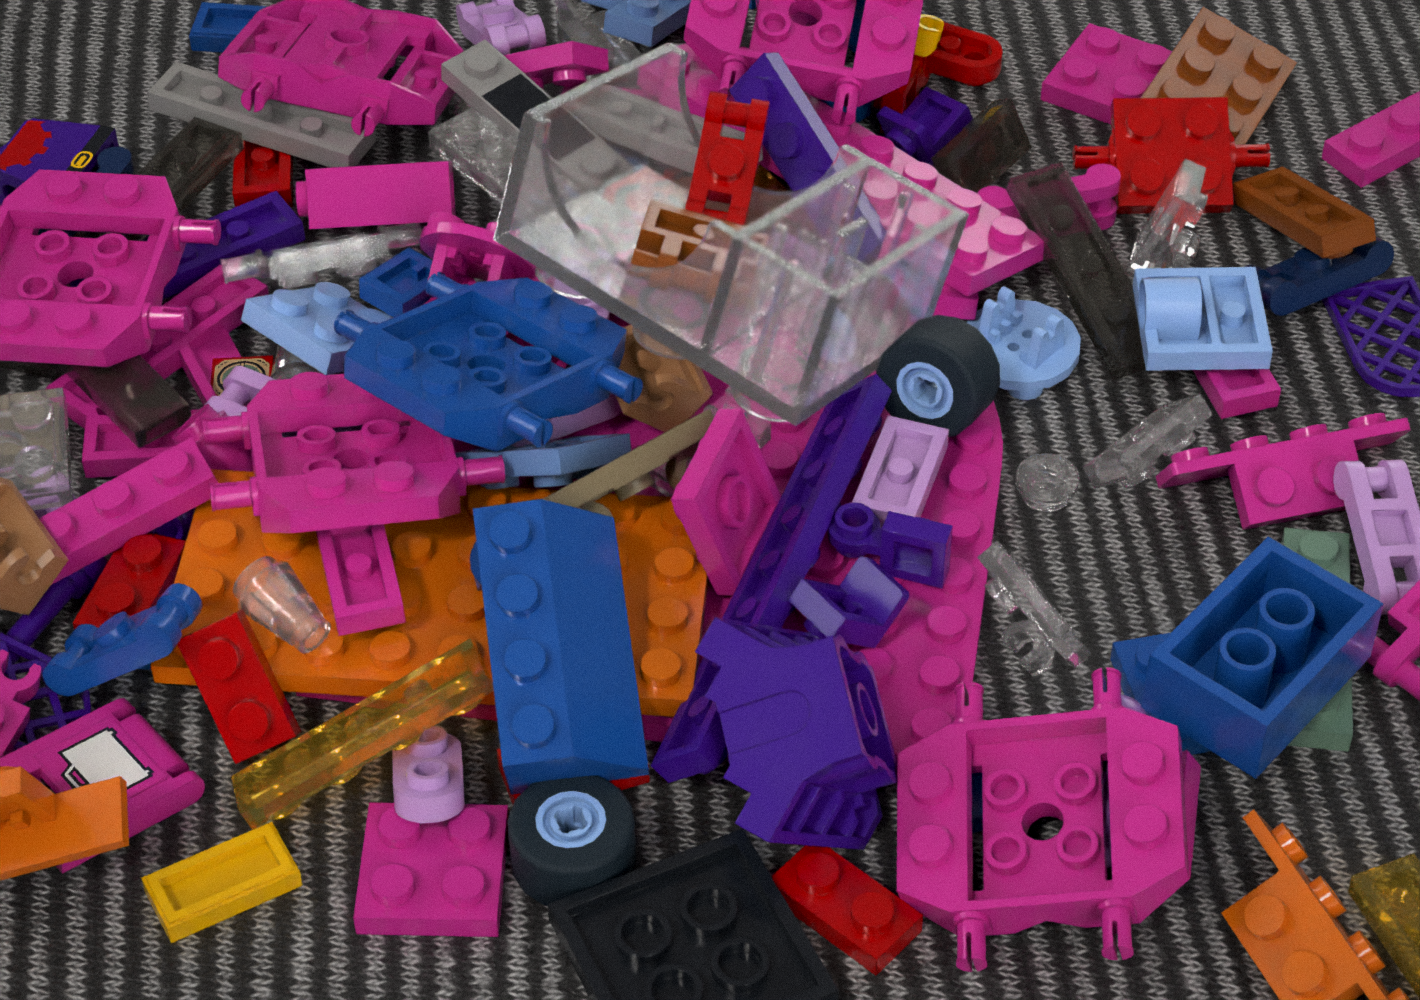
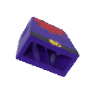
[0,118,119,205]

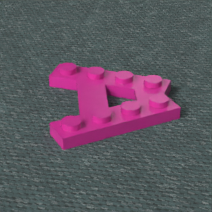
[46,260,269,478]

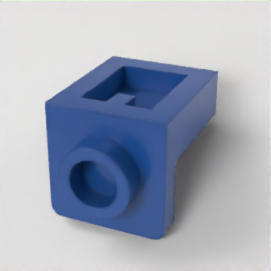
[359,247,433,317]

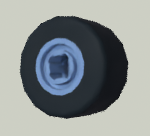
[876,315,1000,437]
[507,775,636,906]

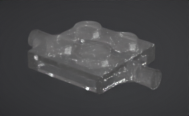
[220,223,422,289]

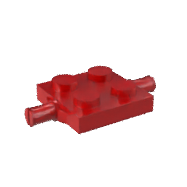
[1072,97,1270,214]

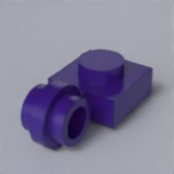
[828,502,953,589]

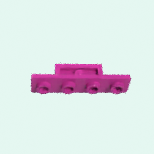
[1155,413,1411,530]

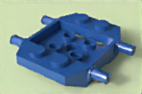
[334,272,643,452]

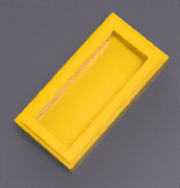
[141,822,303,943]

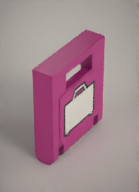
[0,698,205,874]

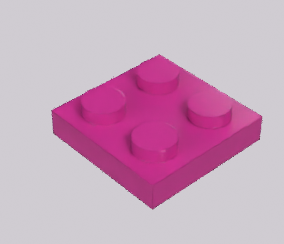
[1040,23,1172,125]
[671,408,781,595]
[353,802,509,937]

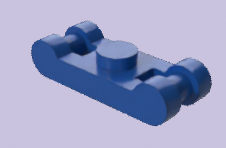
[43,583,203,696]

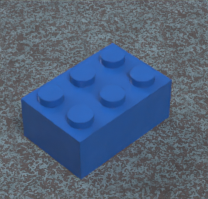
[1141,537,1384,779]

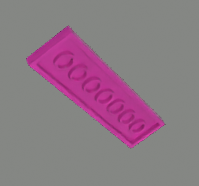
[631,43,1048,297]

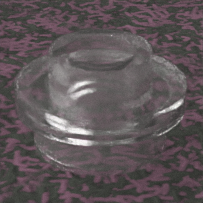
[1015,453,1079,512]

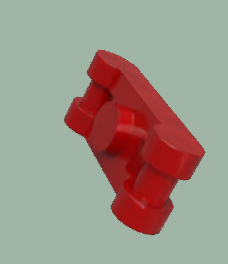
[685,91,770,226]

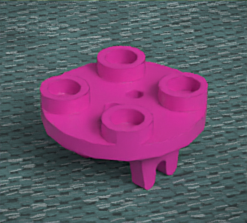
[419,212,538,281]

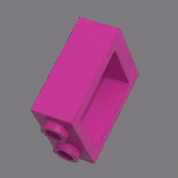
[296,160,456,229]

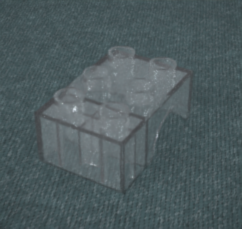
[493,42,969,426]

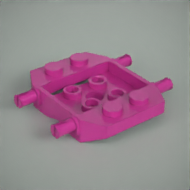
[218,0,464,137]
[683,0,923,126]
[0,169,221,367]
[202,372,505,533]
[897,667,1189,972]

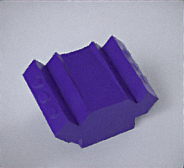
[695,617,897,850]

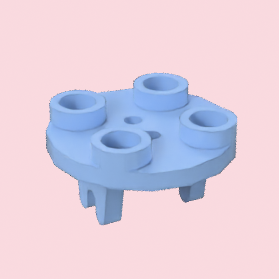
[966,286,1081,400]

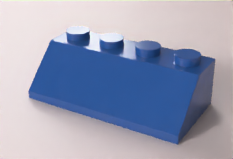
[473,499,650,795]

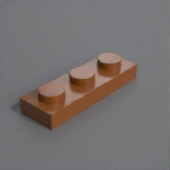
[1232,166,1376,259]

